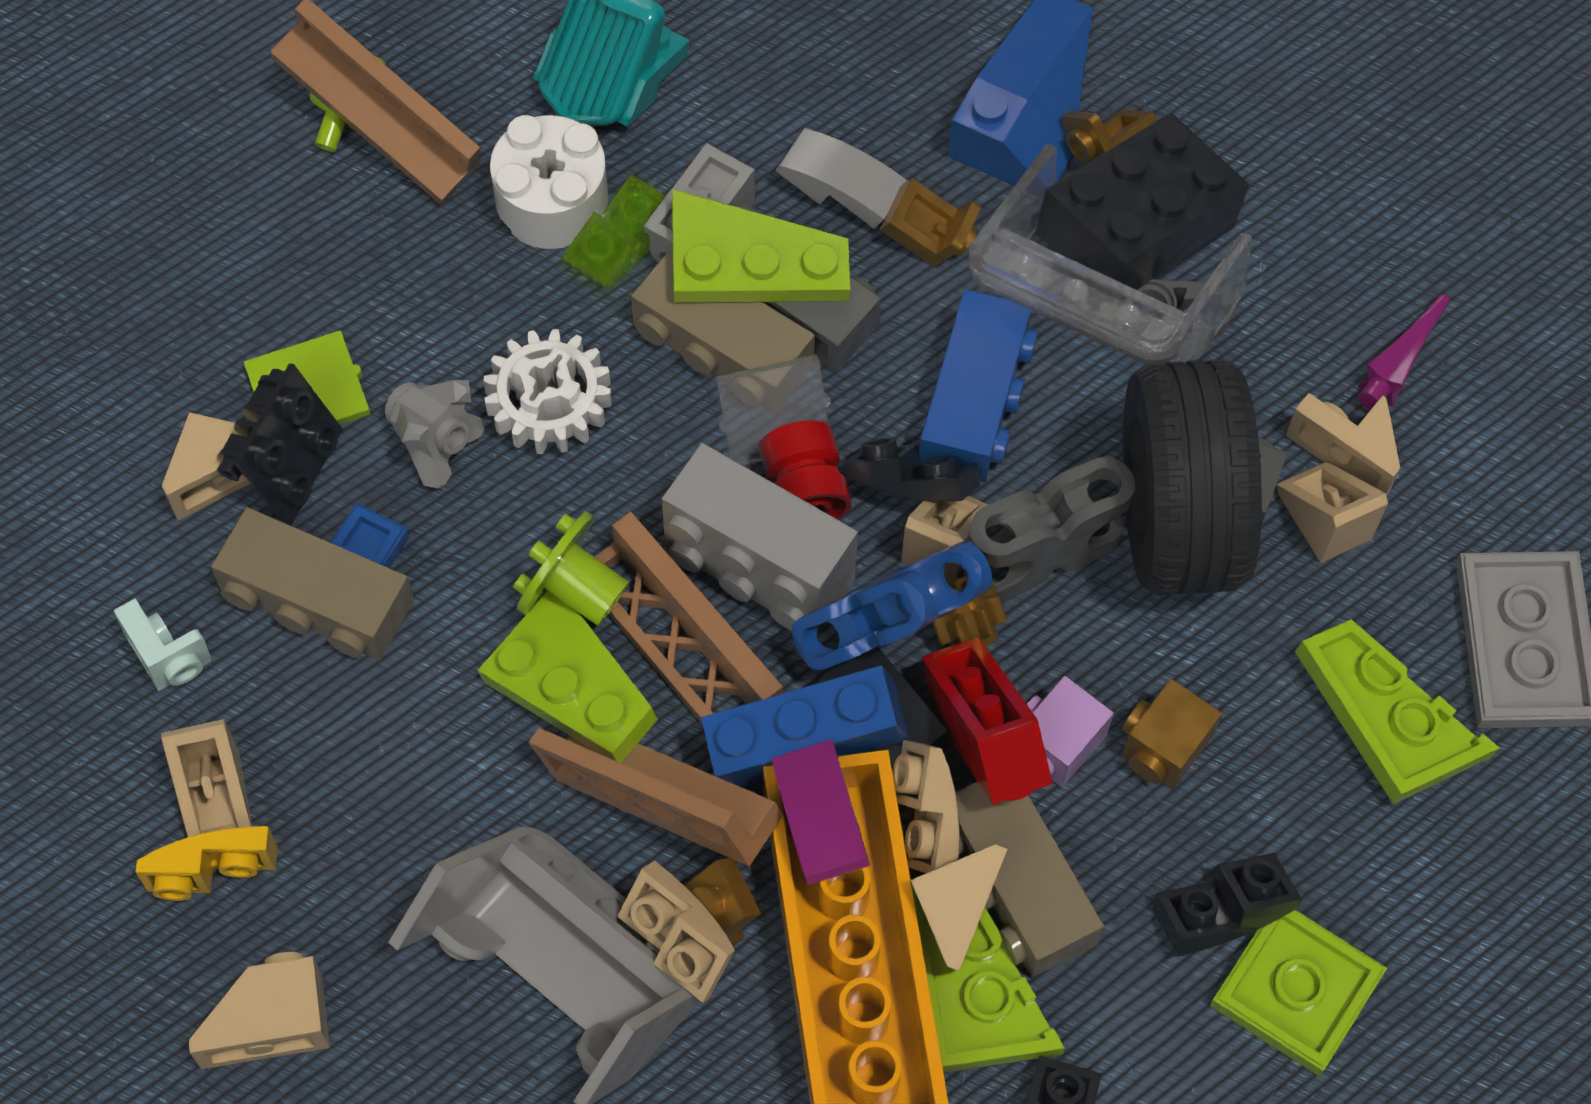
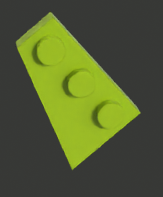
[672,189,850,303]
[477,590,658,763]
[1295,619,1499,804]
[911,882,1065,1073]

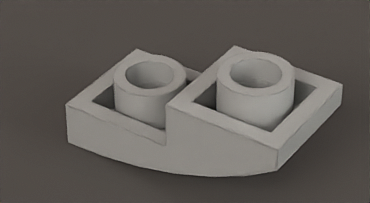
[775,128,908,229]

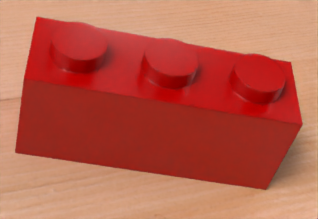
[921,637,1053,805]

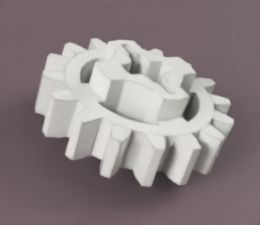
[483,329,612,454]

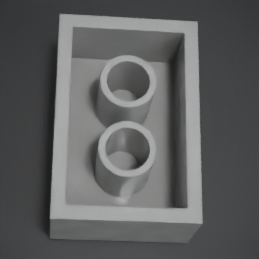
[662,443,858,637]

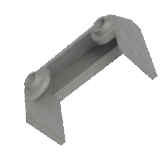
[388,827,700,1104]

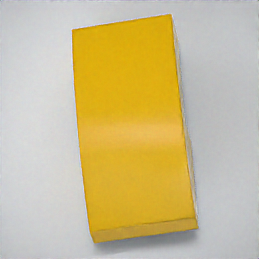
[136,826,278,901]

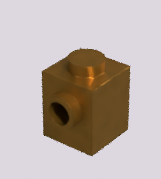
[1122,679,1222,790]

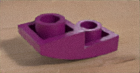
[771,739,870,885]

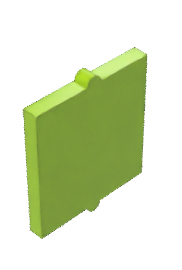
[244,330,371,425]

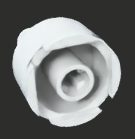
[490,115,608,249]

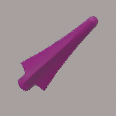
[1358,294,1450,410]

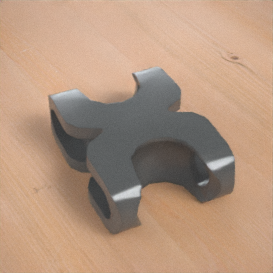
[962,456,1135,602]

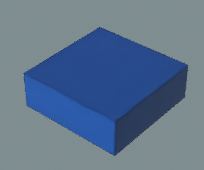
[330,503,410,568]

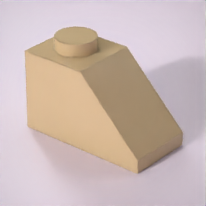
[189,952,330,1069]

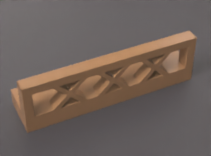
[270,0,480,206]
[595,512,783,726]
[528,728,783,867]

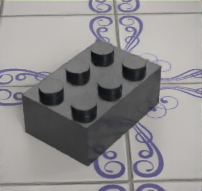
[1035,112,1249,306]

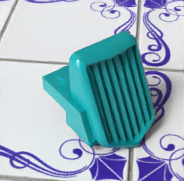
[533,0,690,127]

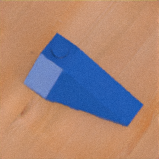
[948,0,1093,199]

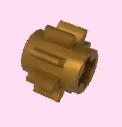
[932,577,1007,647]

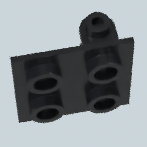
[217,363,343,526]

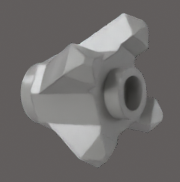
[385,380,484,488]

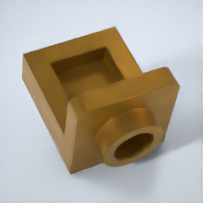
[1061,109,1157,164]
[880,178,981,267]
[684,858,761,946]

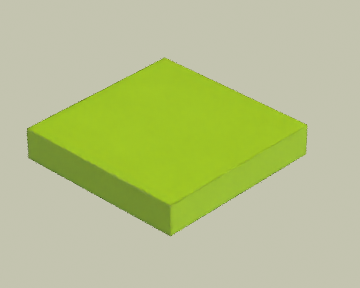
[1210,910,1387,1077]

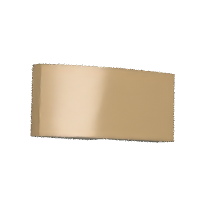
[892,740,959,873]
[617,861,735,1003]

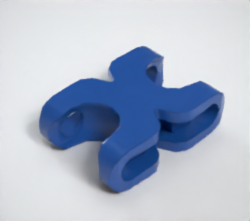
[792,542,992,670]

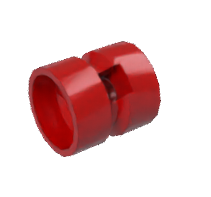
[758,420,852,520]

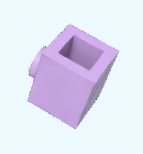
[1027,676,1114,787]

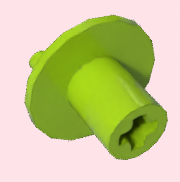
[512,511,630,626]

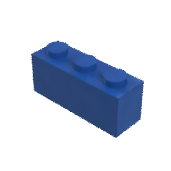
[919,289,1039,483]
[701,665,910,788]

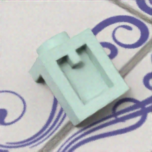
[113,598,212,691]

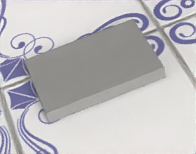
[1456,551,1591,728]

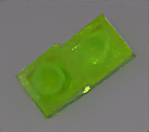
[561,174,666,290]

